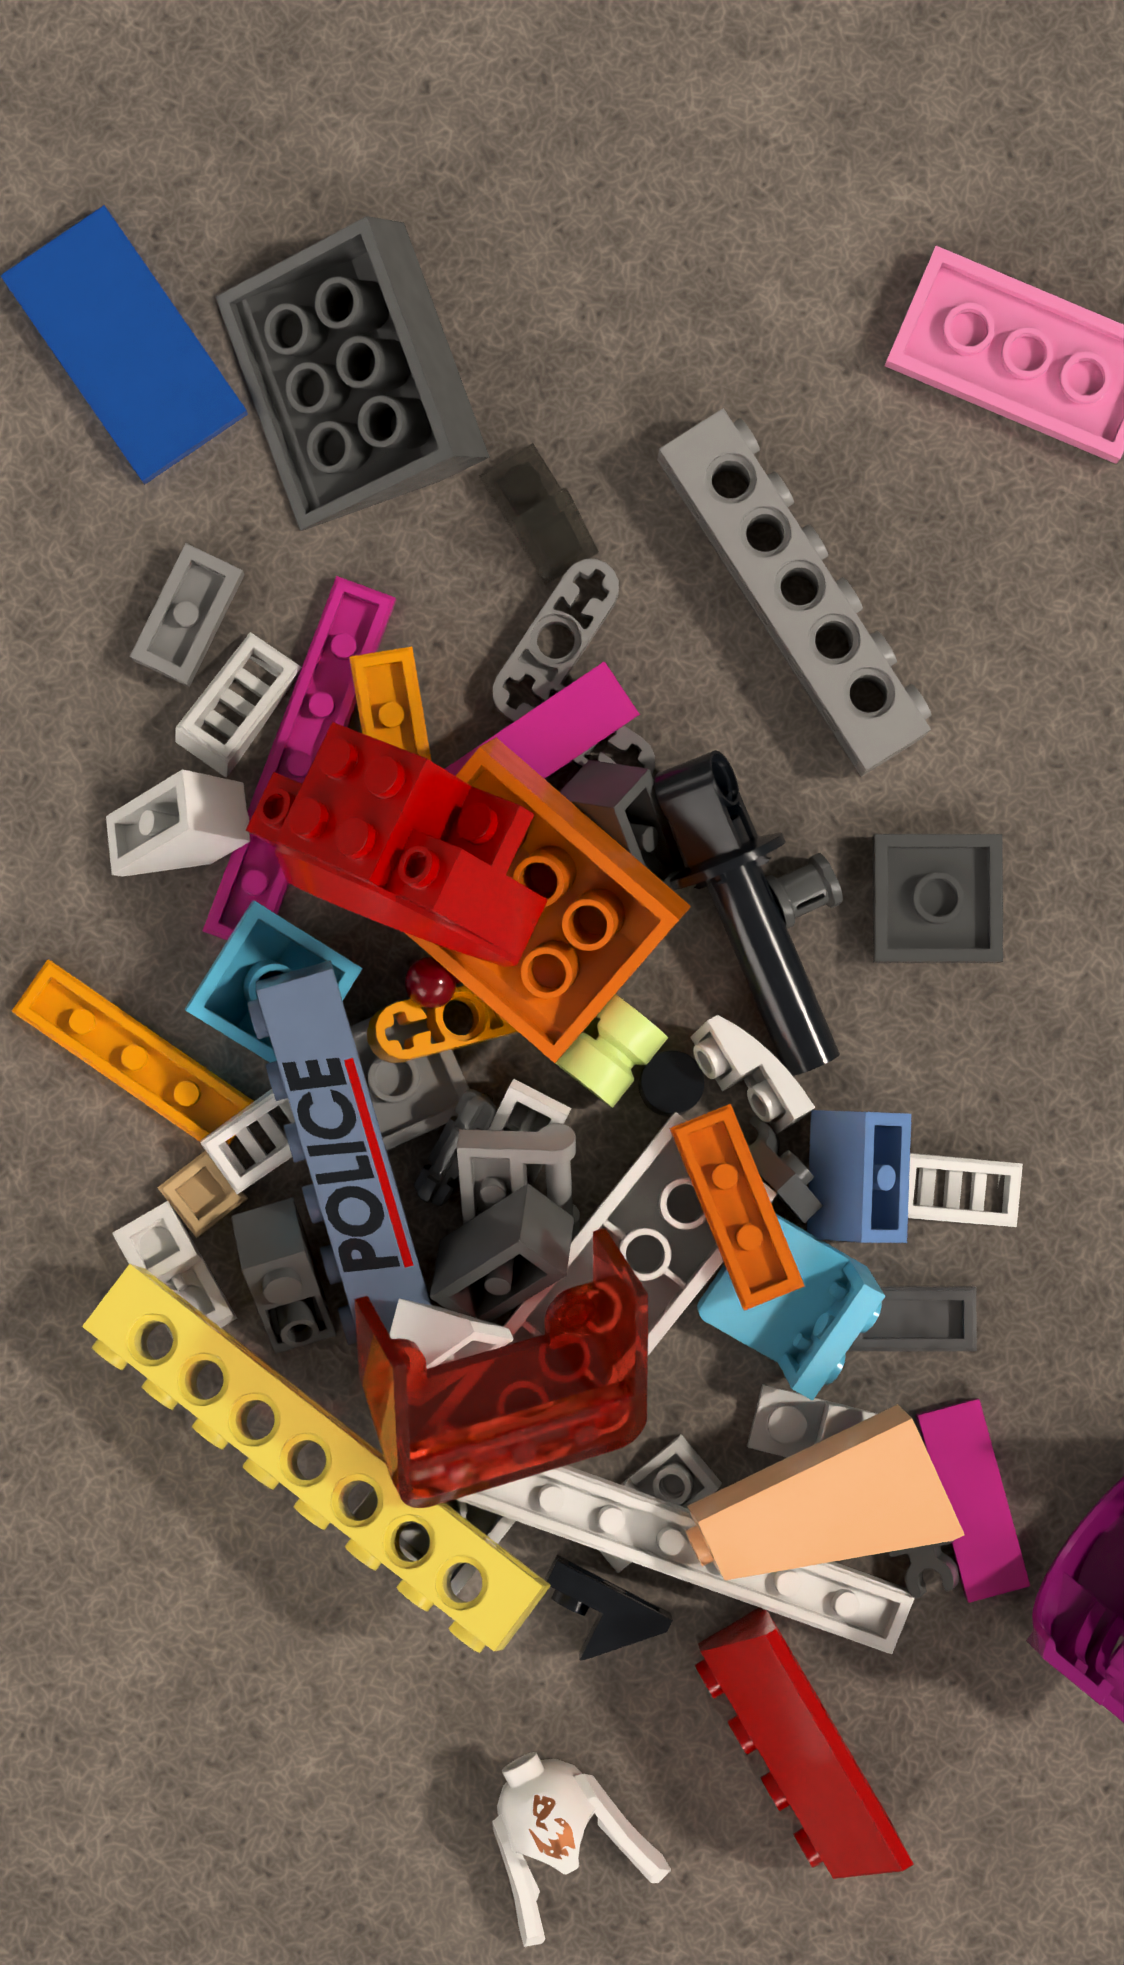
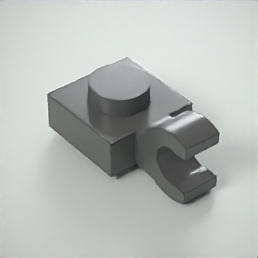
[748,1116,823,1223]

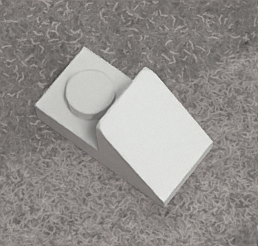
[747,1384,878,1458]

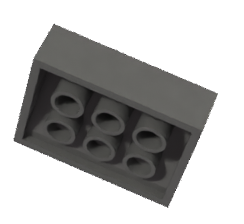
[215,216,490,531]

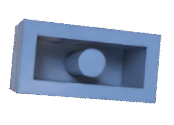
[807,1110,911,1243]

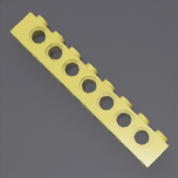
[82,1264,551,1653]

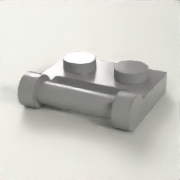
[457,1123,581,1240]

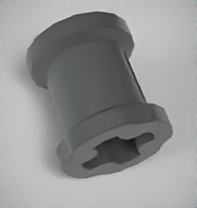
[765,853,843,929]

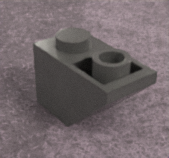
[231,1197,336,1354]

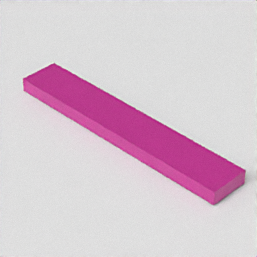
[202,576,396,940]

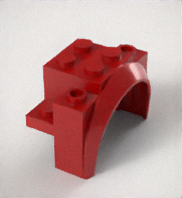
[245,722,548,967]

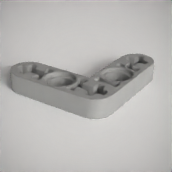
[493,559,655,775]

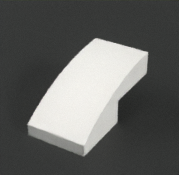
[112,1201,237,1339]

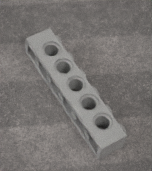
[657,408,932,777]

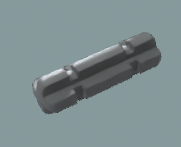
[414,1089,497,1206]

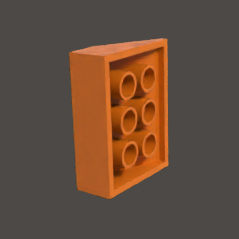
[404,737,691,1063]

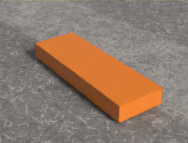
[669,1104,805,1311]

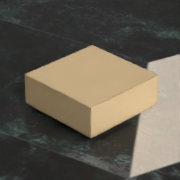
[157,1150,248,1238]

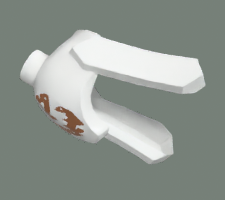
[492,1752,671,1947]

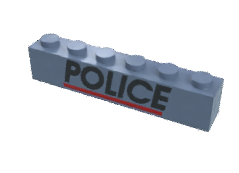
[247,960,431,1360]

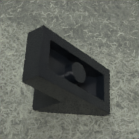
[545,1555,673,1661]

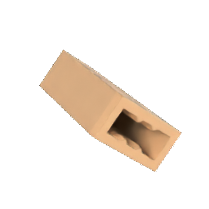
[685,1404,965,1580]

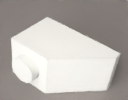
[106,769,250,877]

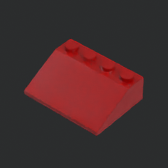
[695,1607,914,1879]

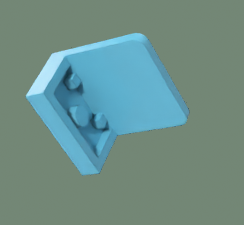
[697,1213,885,1401]

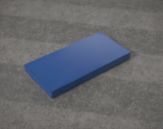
[0,205,248,485]

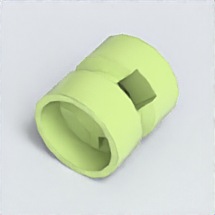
[555,994,668,1108]

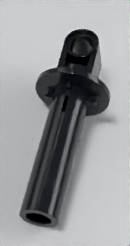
[654,750,840,1076]

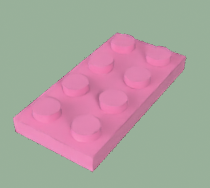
[885,246,1124,464]

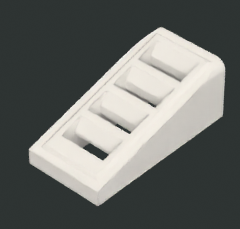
[175,632,302,777]
[200,1089,295,1194]
[908,1153,1023,1227]

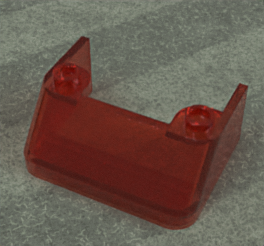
[355,1228,648,1508]

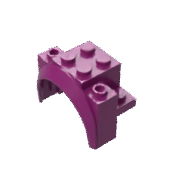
[1026,1476,1124,1723]

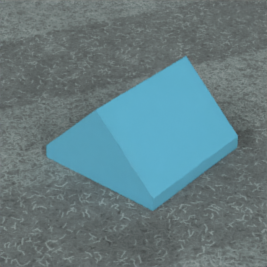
[184,900,363,1062]

